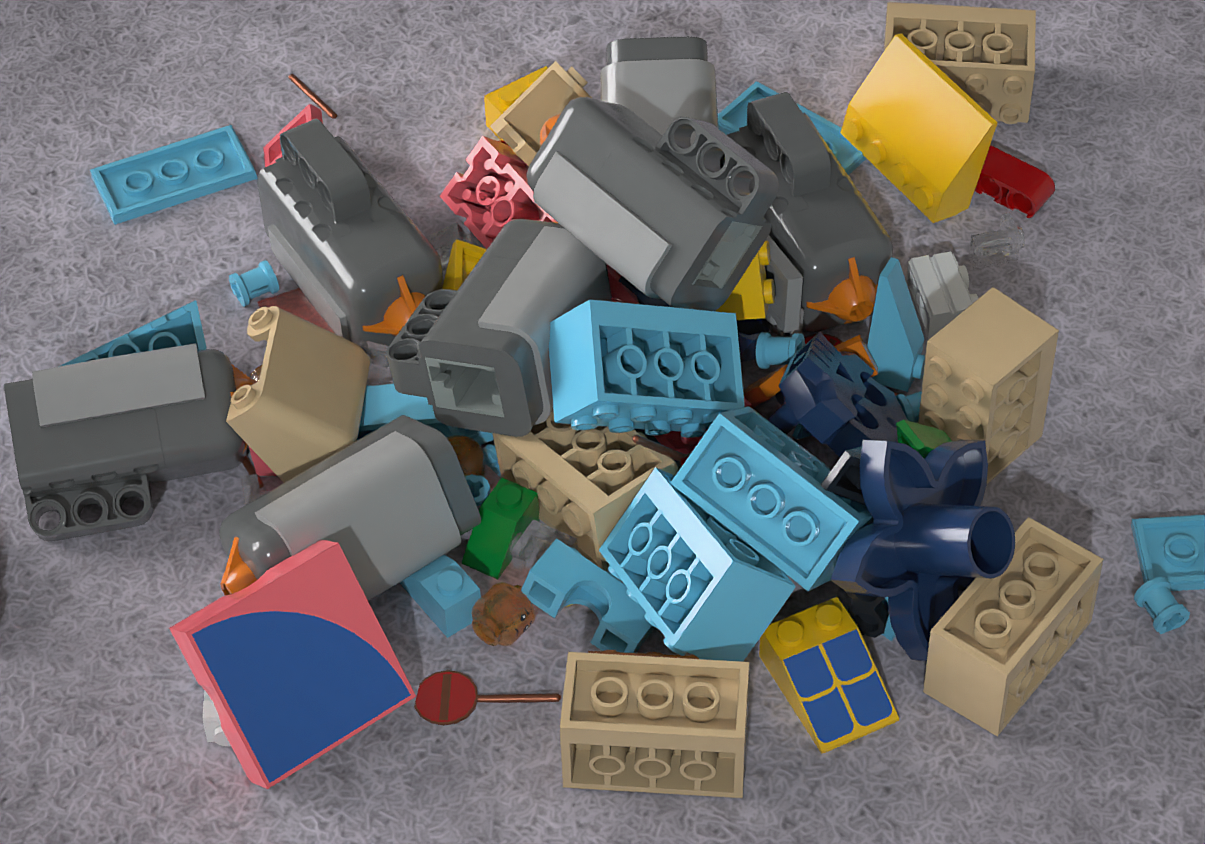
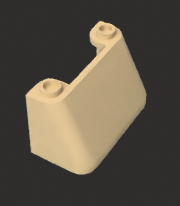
[490,61,592,166]
[226,306,370,483]

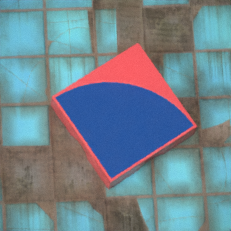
[169,540,416,789]

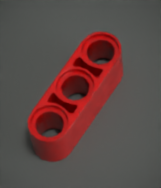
[975,145,1055,218]

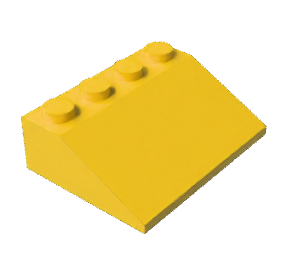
[840,33,998,223]

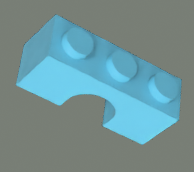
[519,538,655,653]

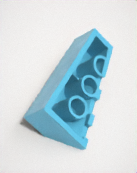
[58,300,207,367]

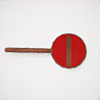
[414,670,561,726]

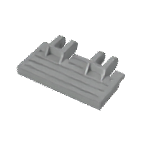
[765,235,804,337]

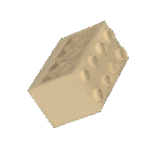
[884,2,1036,124]
[918,287,1059,484]
[493,410,678,571]
[923,517,1104,737]
[560,652,749,798]

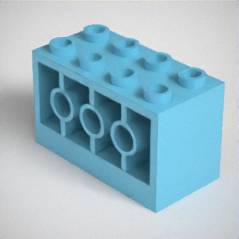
[549,299,745,438]
[670,406,874,591]
[599,467,796,662]

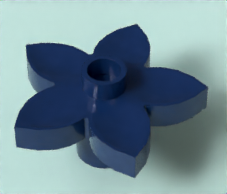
[830,440,1015,661]

